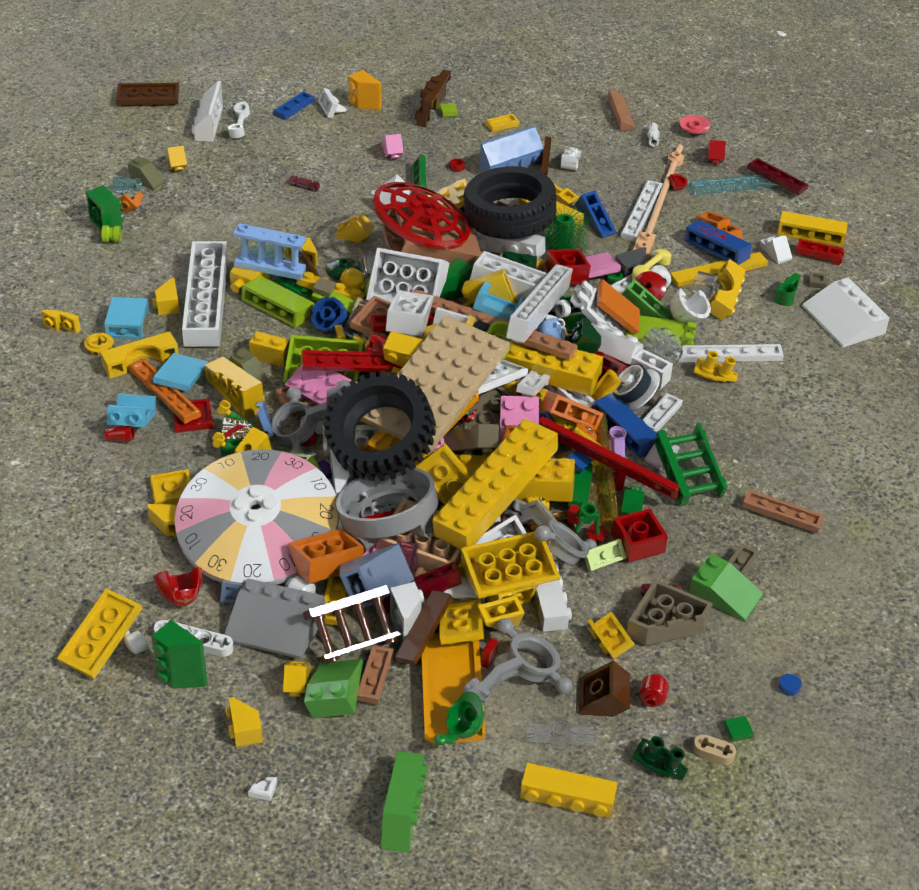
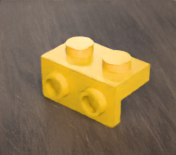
[587,611,635,659]

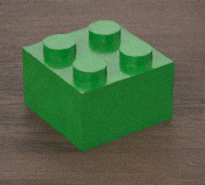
[85,185,124,232]

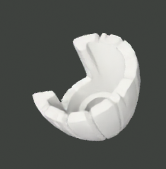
[670,288,711,323]

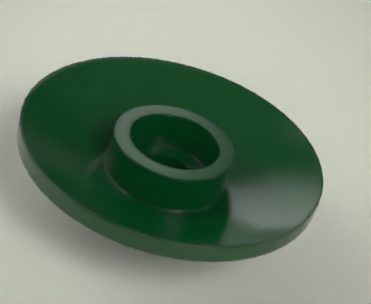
[327,258,361,280]

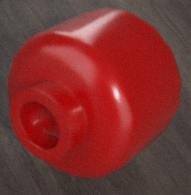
[638,673,669,707]

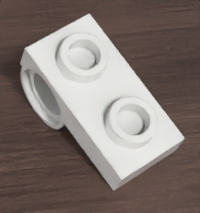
[561,147,582,171]

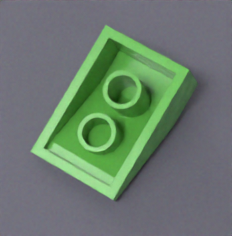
[689,554,763,622]
[304,659,363,718]

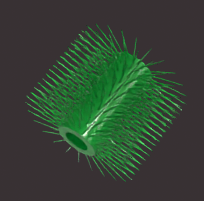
[539,206,589,257]

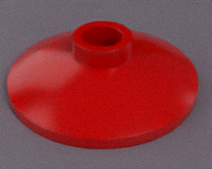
[635,271,666,301]

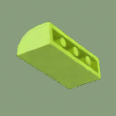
[242,276,315,328]

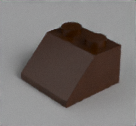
[579,661,630,717]

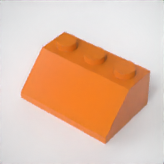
[288,528,364,584]

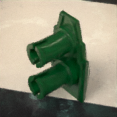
[631,736,688,780]

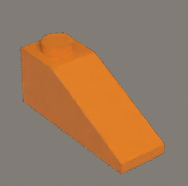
[540,390,604,431]

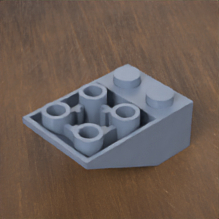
[340,543,414,608]

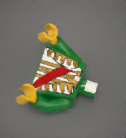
[212,400,265,455]

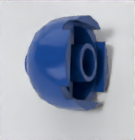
[311,297,348,333]

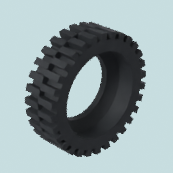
[324,371,436,481]

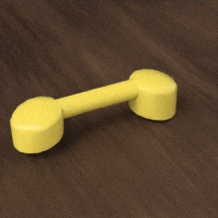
[632,249,672,280]

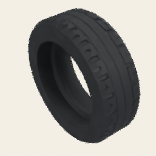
[464,166,557,239]

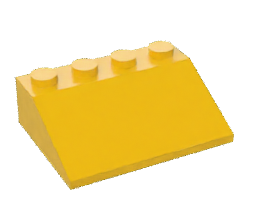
[461,531,561,598]

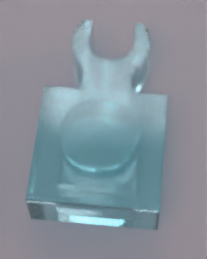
[113,177,142,192]

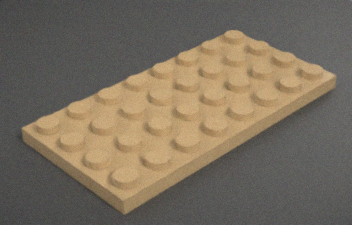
[363,315,510,453]

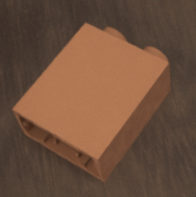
[382,201,483,266]

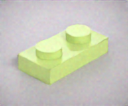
[584,539,626,571]

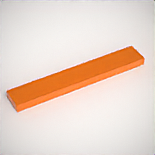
[128,359,201,424]

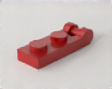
[795,239,845,265]

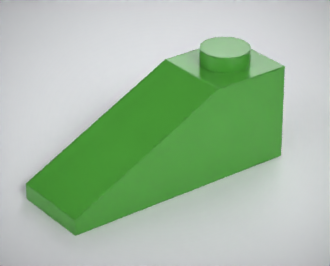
[621,279,672,319]

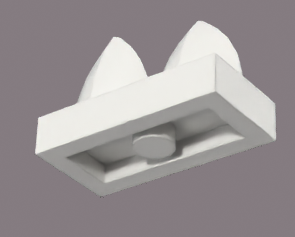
[318,88,347,118]

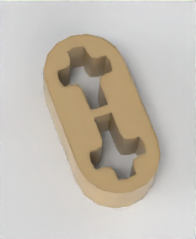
[693,734,736,765]

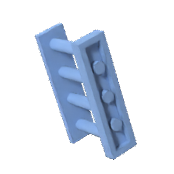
[233,223,306,280]

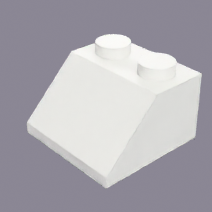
[390,582,424,644]

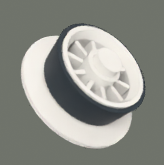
[613,364,660,411]

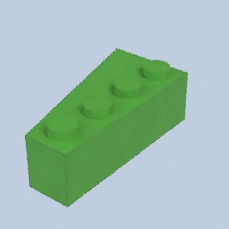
[381,751,428,853]

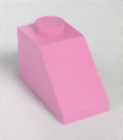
[381,134,404,159]

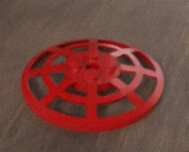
[372,182,471,250]

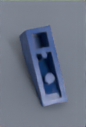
[575,190,617,238]

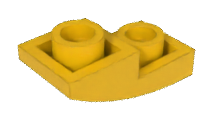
[41,310,81,334]

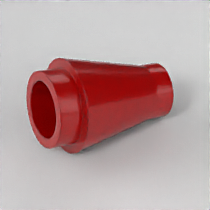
[105,425,135,442]

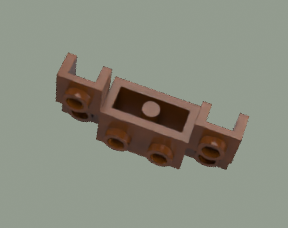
[415,70,451,128]

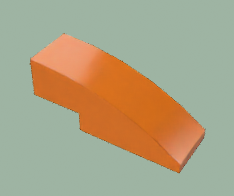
[696,211,742,239]

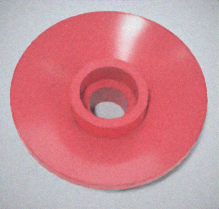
[680,115,711,134]

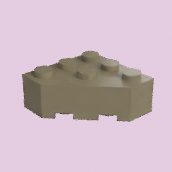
[443,424,500,456]
[627,579,713,645]

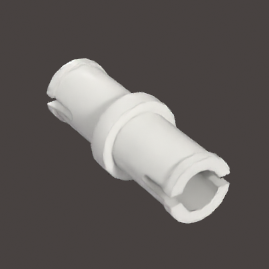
[647,123,660,147]

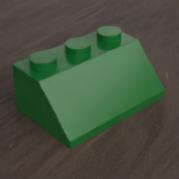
[152,620,208,689]

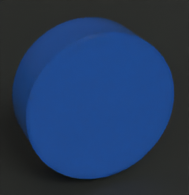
[779,674,802,696]

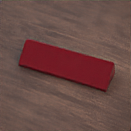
[382,562,462,614]

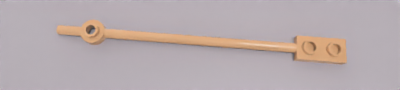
[633,144,684,259]

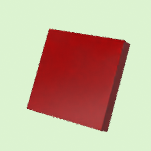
[173,399,213,433]

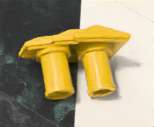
[693,350,738,382]

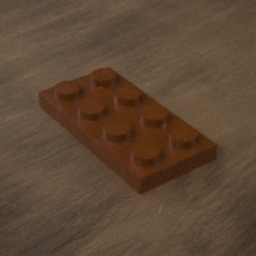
[116,82,180,106]

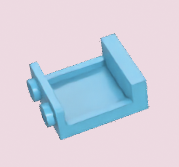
[473,281,525,321]
[104,297,149,340]
[107,393,156,427]

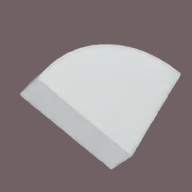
[248,777,277,801]

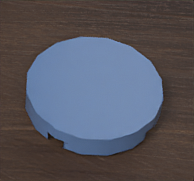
[256,401,275,439]

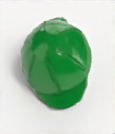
[434,691,485,746]

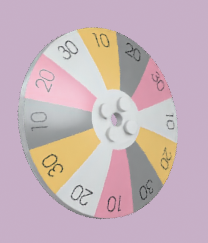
[175,449,339,585]

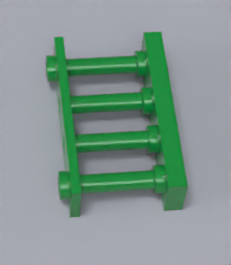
[653,423,728,507]

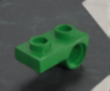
[774,273,801,306]

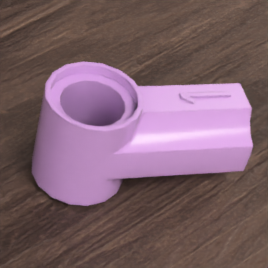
[607,426,626,458]

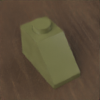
[128,156,165,190]
[229,348,269,385]

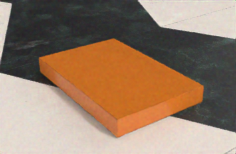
[597,279,640,335]

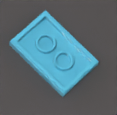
[153,353,208,392]

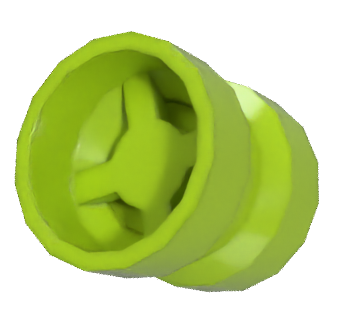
[101,225,121,242]

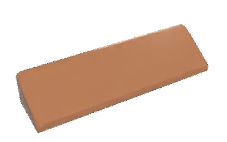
[608,88,635,131]

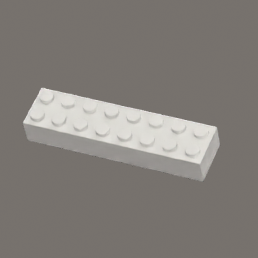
[182,241,228,347]

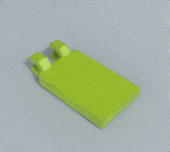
[626,315,697,348]

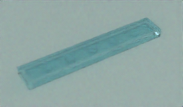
[689,175,781,195]

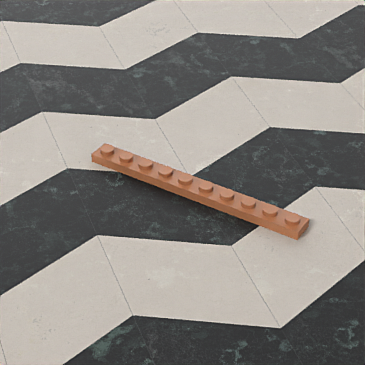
[412,289,578,360]

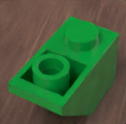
[621,486,646,514]

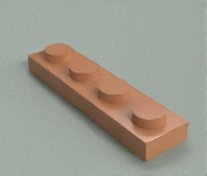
[742,489,825,533]

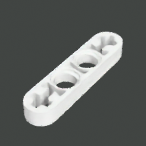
[154,620,234,657]

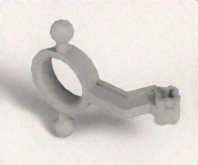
[271,380,351,454]
[504,498,597,565]
[463,618,573,706]

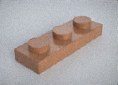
[357,645,394,705]

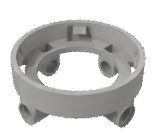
[336,467,438,553]

